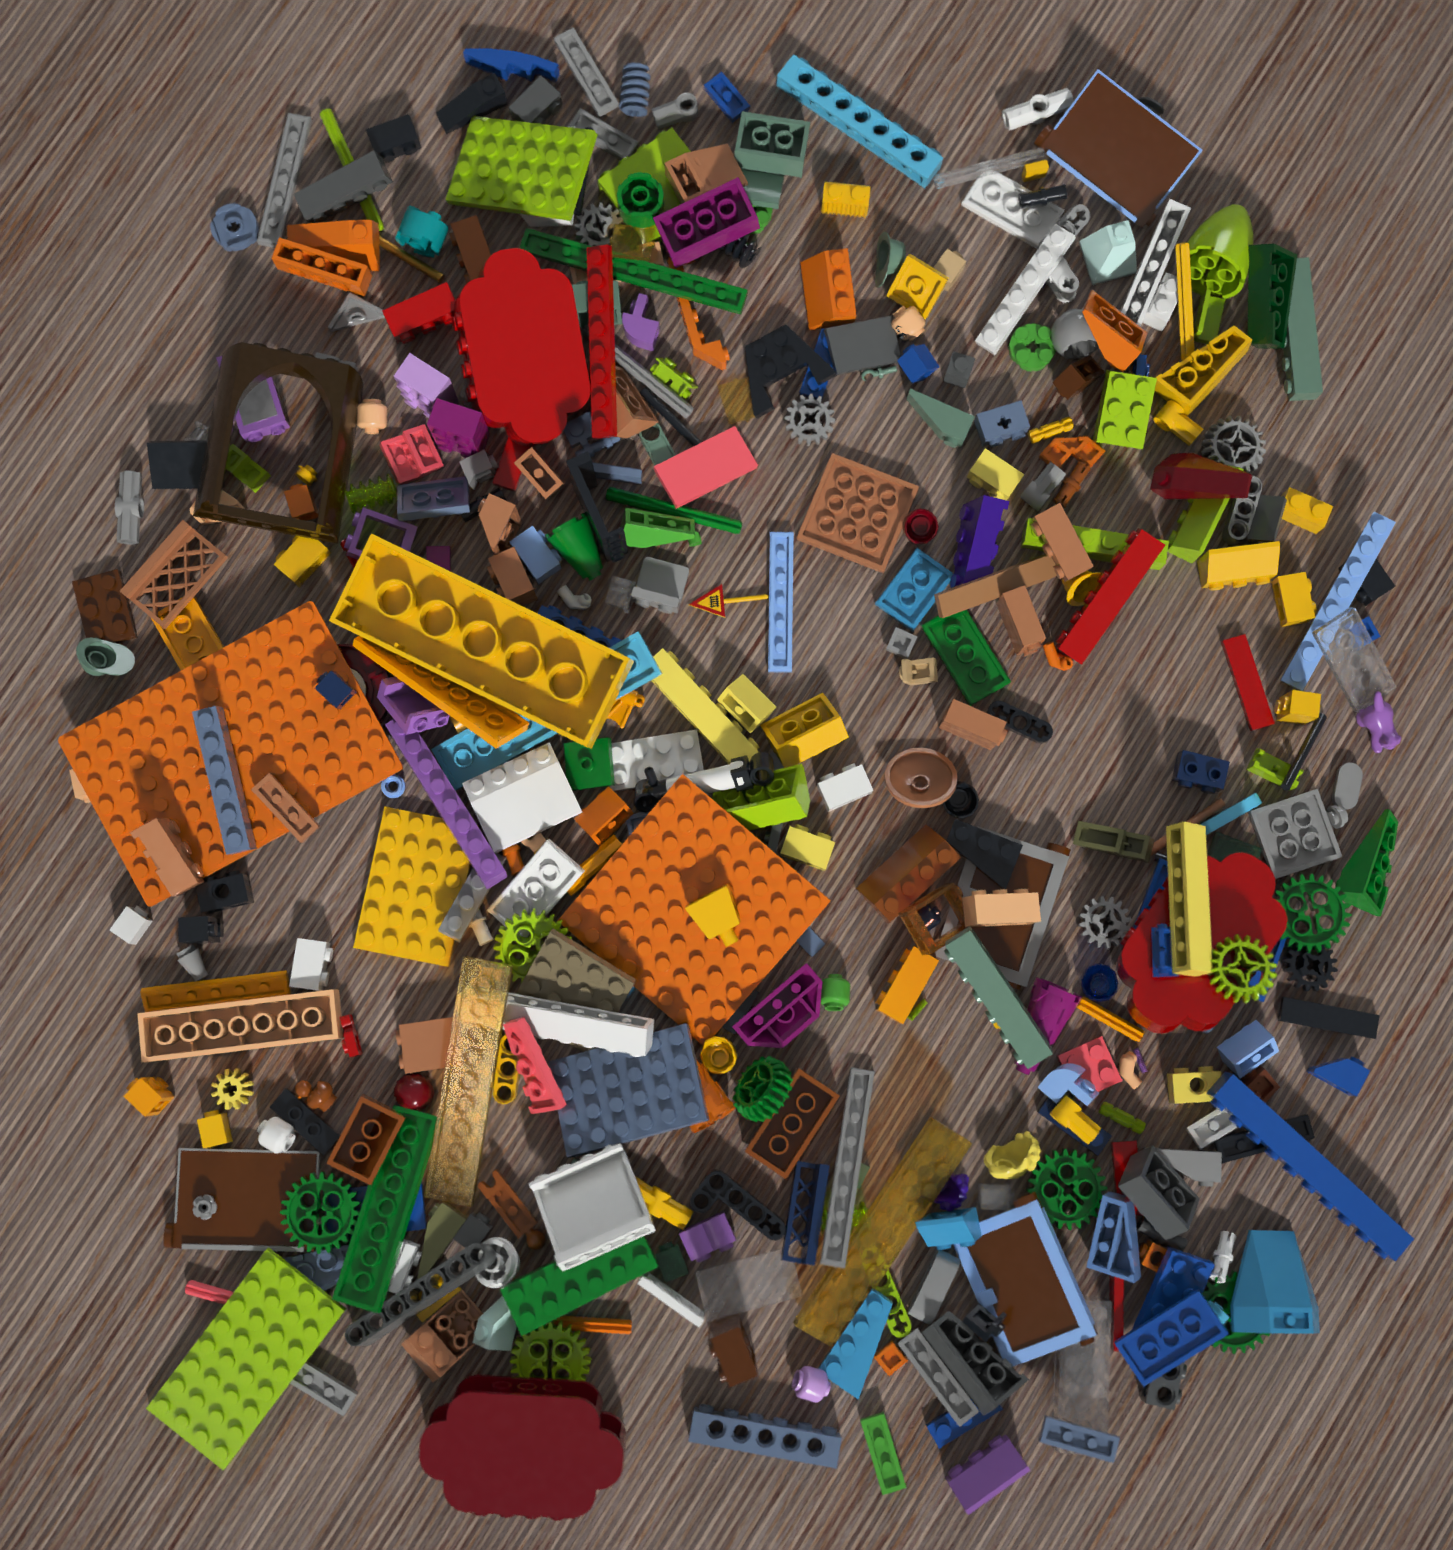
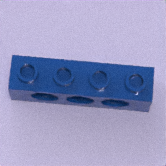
[537,605,622,648]

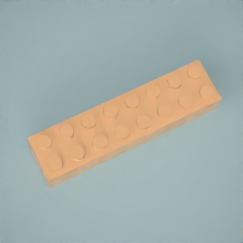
[137,989,344,1063]

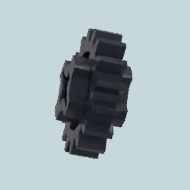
[1282,943,1338,991]

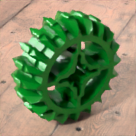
[732,1056,793,1122]

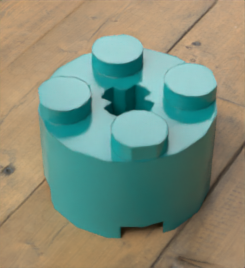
[395,206,449,258]

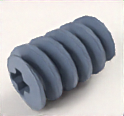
[619,63,651,117]

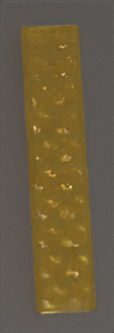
[424,956,513,1207]
[793,1117,972,1348]

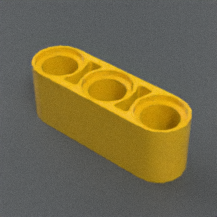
[493,1035,520,1104]

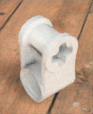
[1046,257,1079,303]

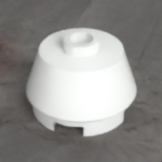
[476,1237,520,1288]

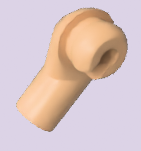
[1118,1051,1142,1089]

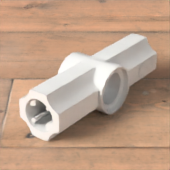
[1002,88,1073,131]

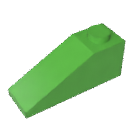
[620,508,695,548]

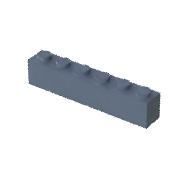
[192,706,257,855]

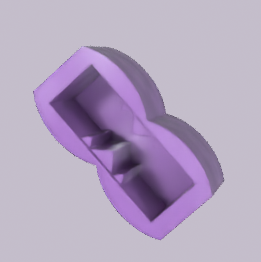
[679,1211,736,1263]

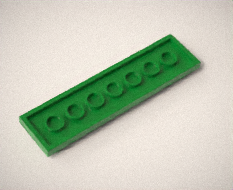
[332,1105,441,1313]

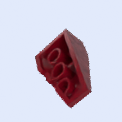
[1150,453,1252,499]

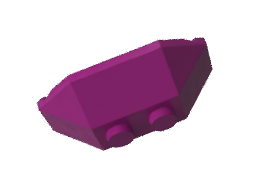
[732,963,822,1048]

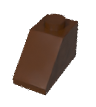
[1052,355,1105,400]

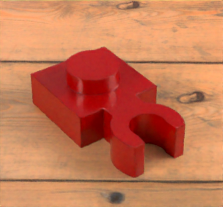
[340,1014,363,1057]

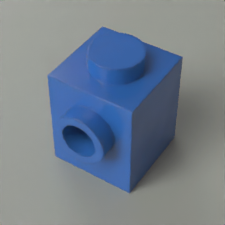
[897,344,940,384]

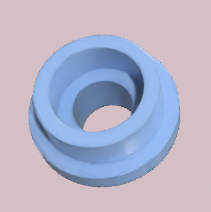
[381,774,406,798]

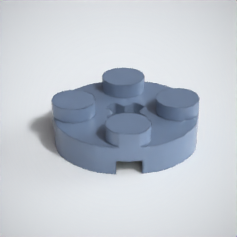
[210,203,259,252]

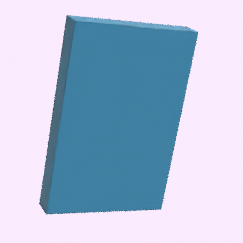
[875,548,954,632]

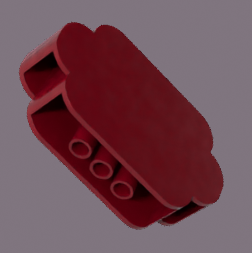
[419,1375,626,1521]

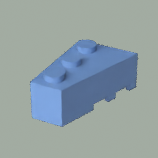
[1087,1191,1141,1283]

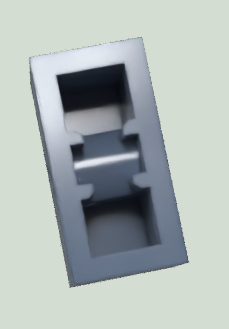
[974,400,1030,447]

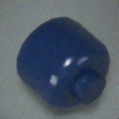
[914,904,941,931]

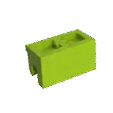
[1246,748,1304,791]

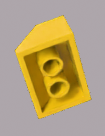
[1197,541,1280,591]
[760,693,849,768]

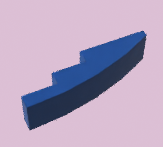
[463,48,560,82]

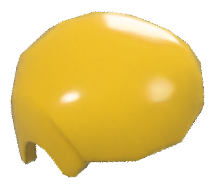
[700,1036,737,1075]

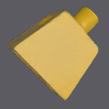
[685,884,741,947]

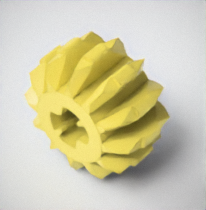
[211,1068,254,1110]

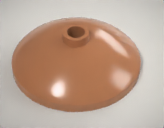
[885,748,957,808]

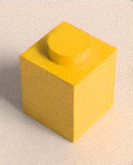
[197,1110,233,1149]

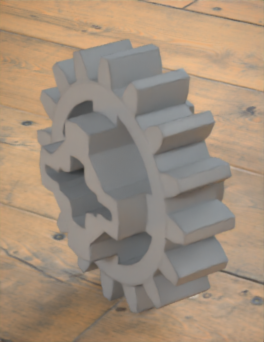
[575,202,625,249]
[784,394,835,446]
[1077,896,1132,949]

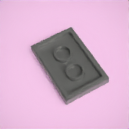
[824,316,901,375]

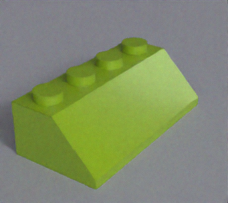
[1167,466,1244,563]
[712,764,810,830]

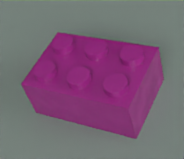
[427,398,490,458]

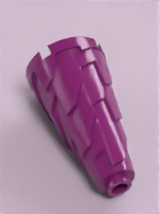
[1014,977,1082,1075]

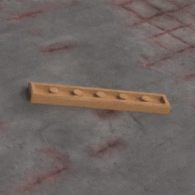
[934,554,1057,618]

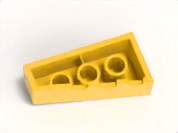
[1155,326,1253,416]

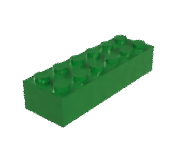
[500,1236,658,1336]

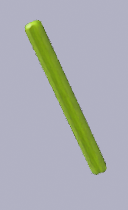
[320,108,384,231]

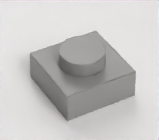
[886,627,917,659]

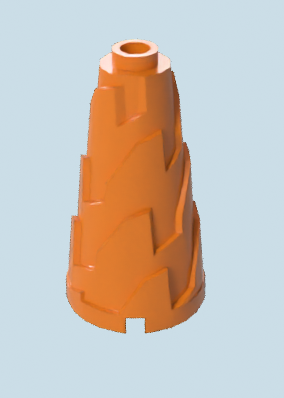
[689,1059,736,1133]

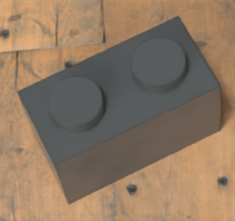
[509,75,562,124]

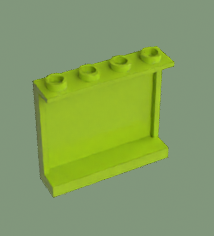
[598,128,691,246]

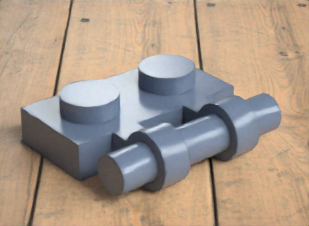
[563,411,621,457]

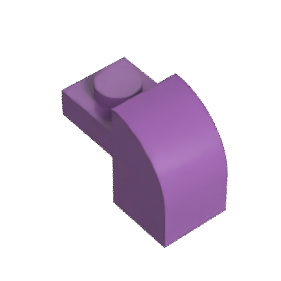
[622,293,660,351]

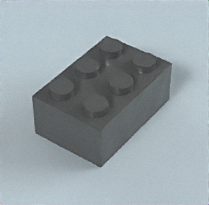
[1118,1145,1200,1240]

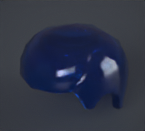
[1081,963,1119,1002]

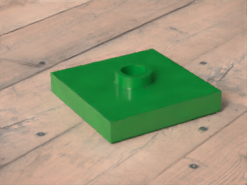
[564,737,615,791]

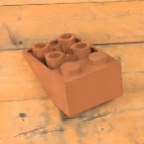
[664,144,748,204]
[401,1289,483,1382]

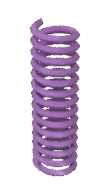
[1132,1048,1148,1073]

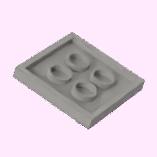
[1248,789,1343,879]

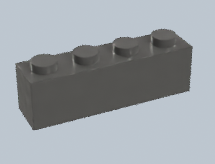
[294,150,393,223]

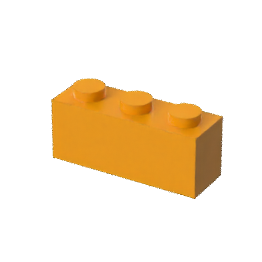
[875,946,939,1024]

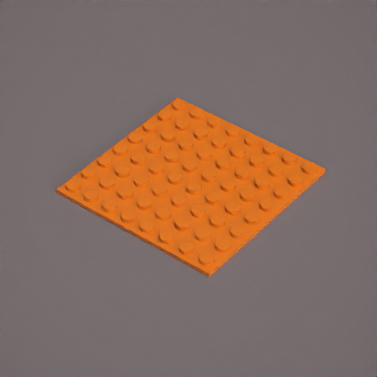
[557,774,831,1045]

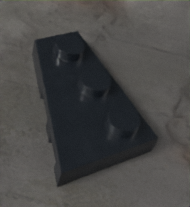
[946,819,1023,889]

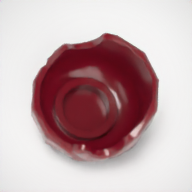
[903,508,939,544]
[394,1073,434,1111]

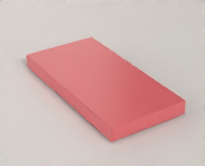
[653,426,758,509]

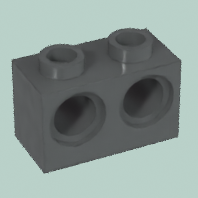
[1140,1361,1187,1410]

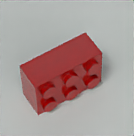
[382,282,456,344]

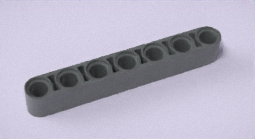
[345,1243,496,1346]

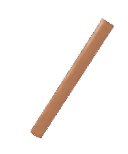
[1151,798,1226,856]

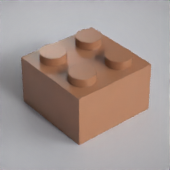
[487,547,538,606]

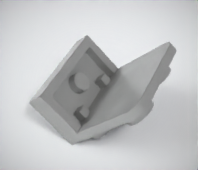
[631,557,689,614]

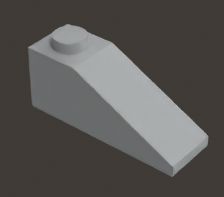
[1143,1147,1222,1187]

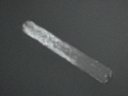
[934,147,1045,189]

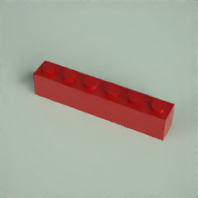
[1055,528,1165,665]

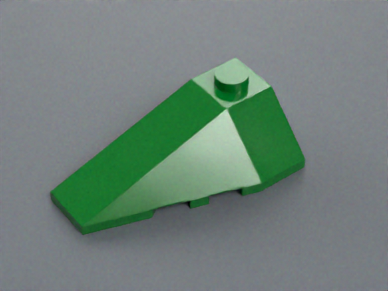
[1336,809,1398,916]

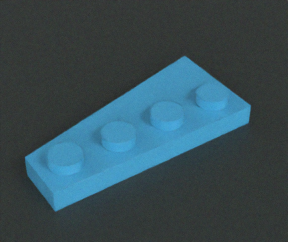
[817,1288,893,1400]

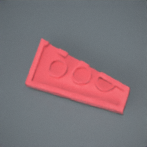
[503,1017,567,1114]

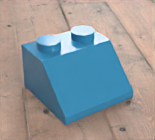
[915,1207,982,1250]

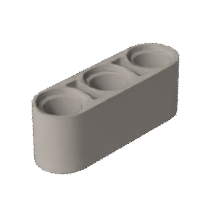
[1222,476,1262,546]
[907,1250,961,1325]

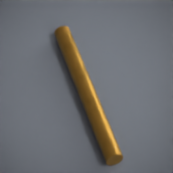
[379,235,444,283]

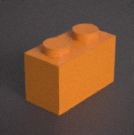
[574,786,634,846]

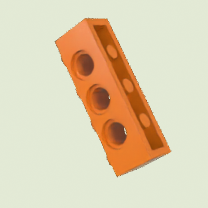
[271,237,372,297]

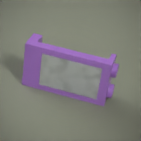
[216,356,290,442]

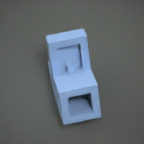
[1038,1063,1099,1106]

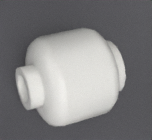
[257,1117,296,1153]

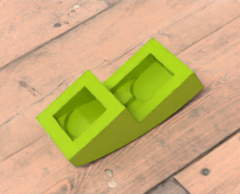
[226,444,271,493]

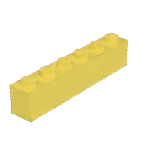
[651,648,760,764]
[1166,822,1213,977]

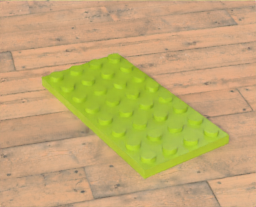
[146,1248,347,1471]

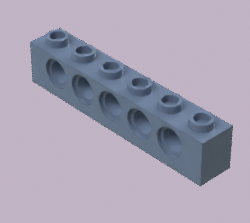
[688,1404,842,1469]

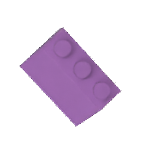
[945,1434,1031,1515]

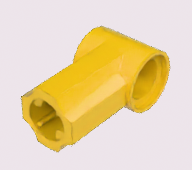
[1153,400,1203,446]
[1049,1095,1101,1144]

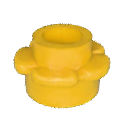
[295,464,317,486]

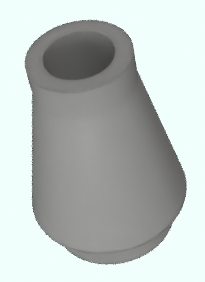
[176,944,208,981]

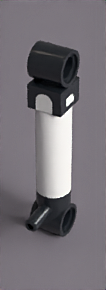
[634,752,774,813]

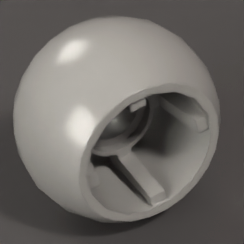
[1051,309,1099,359]

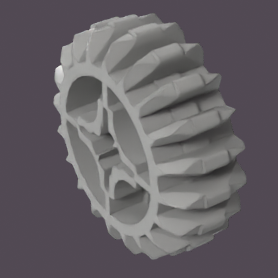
[1201,415,1266,473]

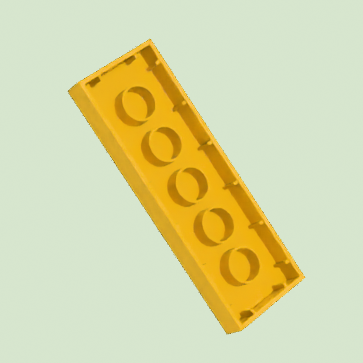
[329,533,634,749]

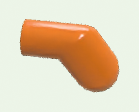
[1042,641,1073,671]

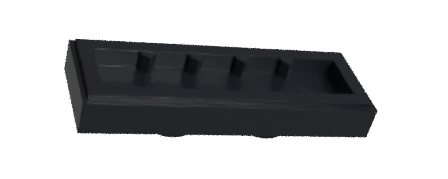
[270,1088,341,1155]

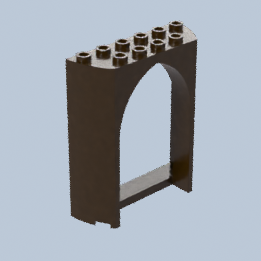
[193,342,364,544]

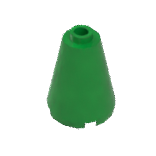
[544,512,603,581]

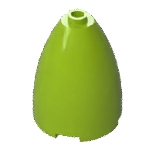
[1187,204,1254,299]

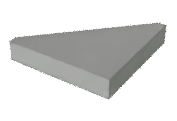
[327,291,385,332]

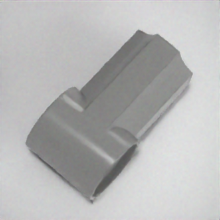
[651,92,698,130]
[1020,462,1066,512]

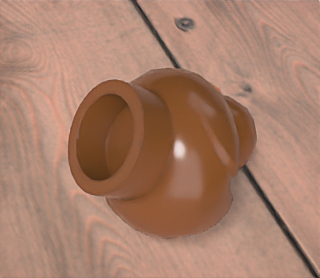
[295,1080,337,1112]

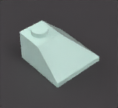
[1079,220,1137,285]

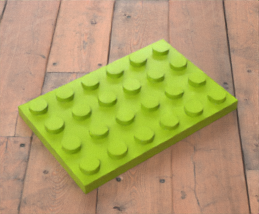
[445,116,598,221]

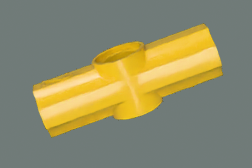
[635,1176,694,1230]

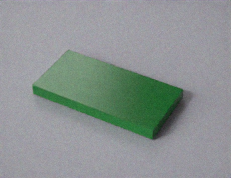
[921,610,1011,706]

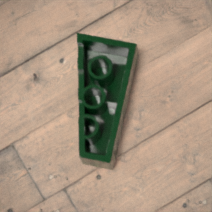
[1247,243,1297,349]

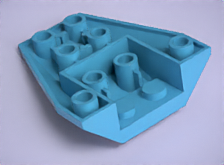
[1230,1230,1320,1334]

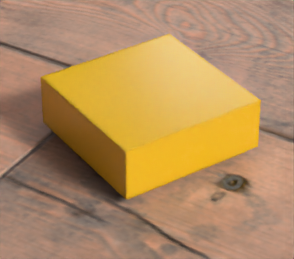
[1021,160,1049,182]

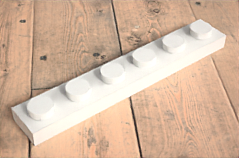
[975,224,1075,355]

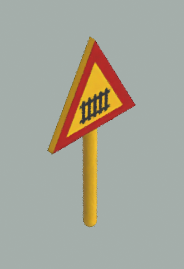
[689,584,768,618]

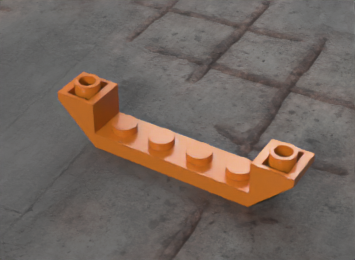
[668,257,730,370]

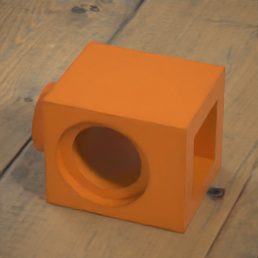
[1139,1240,1167,1272]

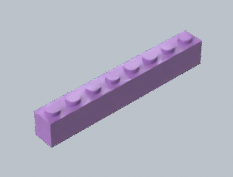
[385,719,507,889]

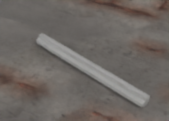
[582,324,693,418]

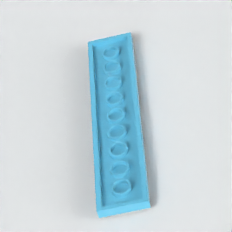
[431,631,663,791]

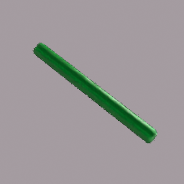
[606,487,742,534]

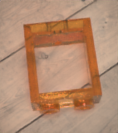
[898,882,973,955]

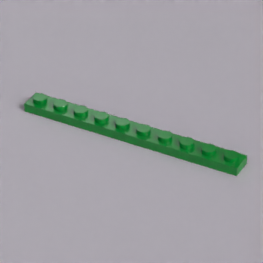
[520,228,748,315]

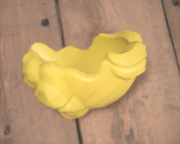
[984,1131,1041,1179]

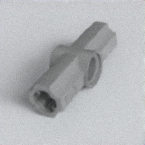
[115,470,144,545]

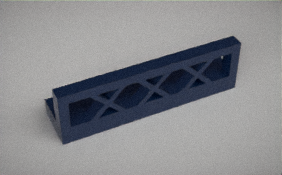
[781,1161,830,1265]

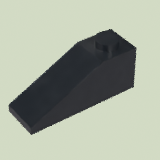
[436,73,508,135]

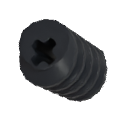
[719,234,762,268]

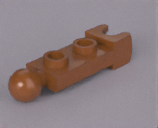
[477,1169,546,1250]

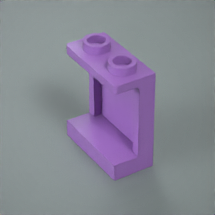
[377,676,450,735]

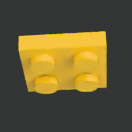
[886,254,949,320]

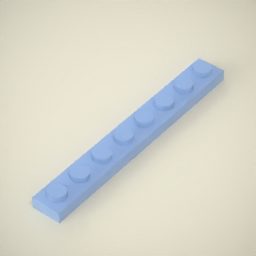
[1280,512,1396,691]

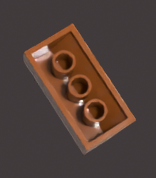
[855,824,961,924]

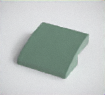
[741,168,784,209]

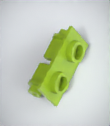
[650,357,698,399]

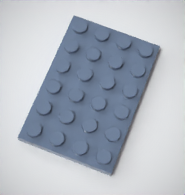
[548,1024,710,1158]

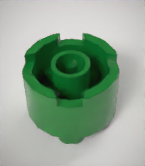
[617,172,664,228]

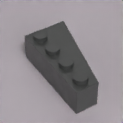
[921,1311,1029,1416]

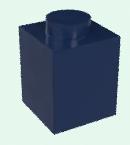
[315,670,357,710]

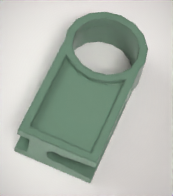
[639,423,675,466]

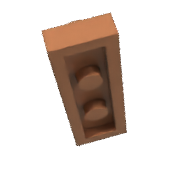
[251,773,321,843]

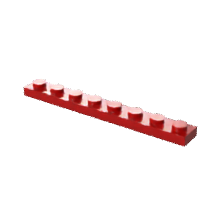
[587,244,617,439]

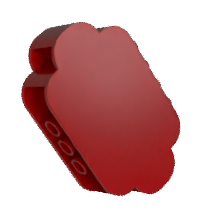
[452,248,591,447]
[1116,853,1287,1034]

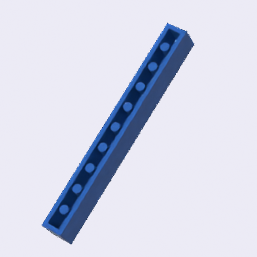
[1206,1071,1414,1262]

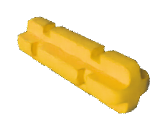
[1028,417,1074,443]

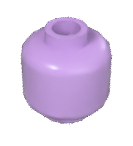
[792,1366,831,1403]

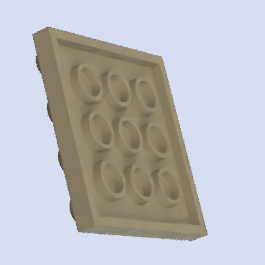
[516,929,636,1052]

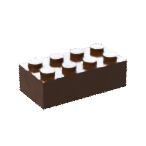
[707,1312,758,1388]

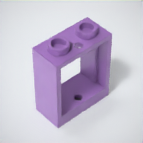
[344,507,418,559]

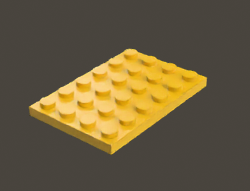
[353,806,479,967]

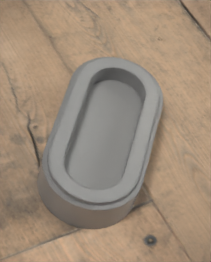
[1332,763,1363,810]

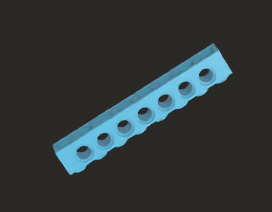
[776,54,943,188]

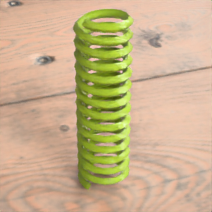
[907,998,928,1021]

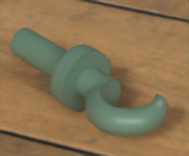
[861,366,897,381]

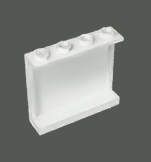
[528,1143,656,1271]

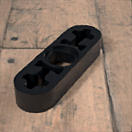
[987,701,1053,744]

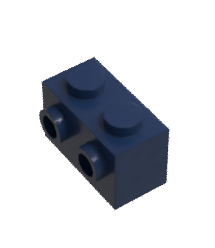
[1171,750,1230,794]

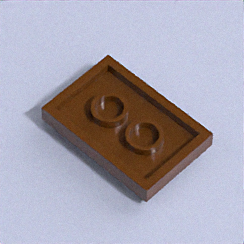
[72,569,138,643]

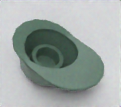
[875,232,906,288]
[76,637,135,676]

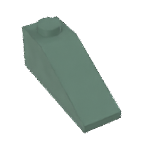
[906,388,975,448]

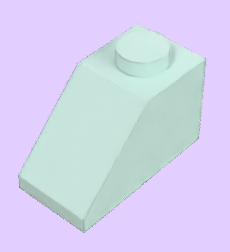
[473,1296,517,1351]

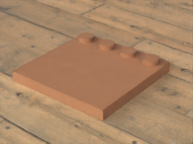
[797,453,919,574]

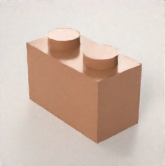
[514,447,565,499]

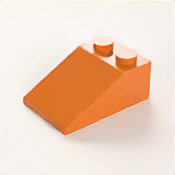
[1082,290,1148,372]

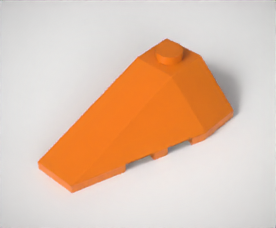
[287,220,380,271]

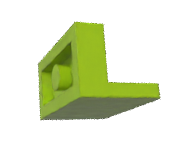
[1194,288,1225,344]

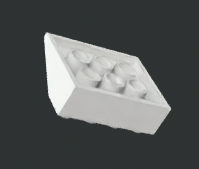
[462,742,582,853]

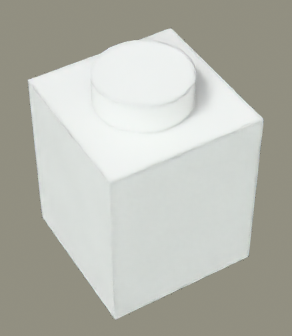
[110,905,153,945]

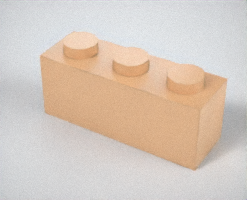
[962,889,1041,927]

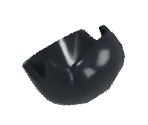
[942,781,979,819]

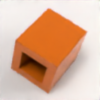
[284,484,318,521]

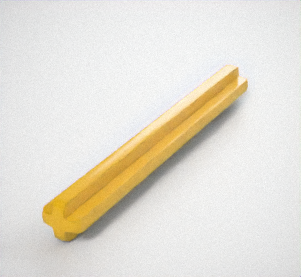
[1175,242,1195,361]

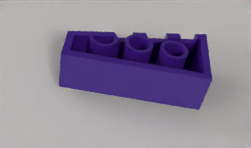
[950,495,1010,588]

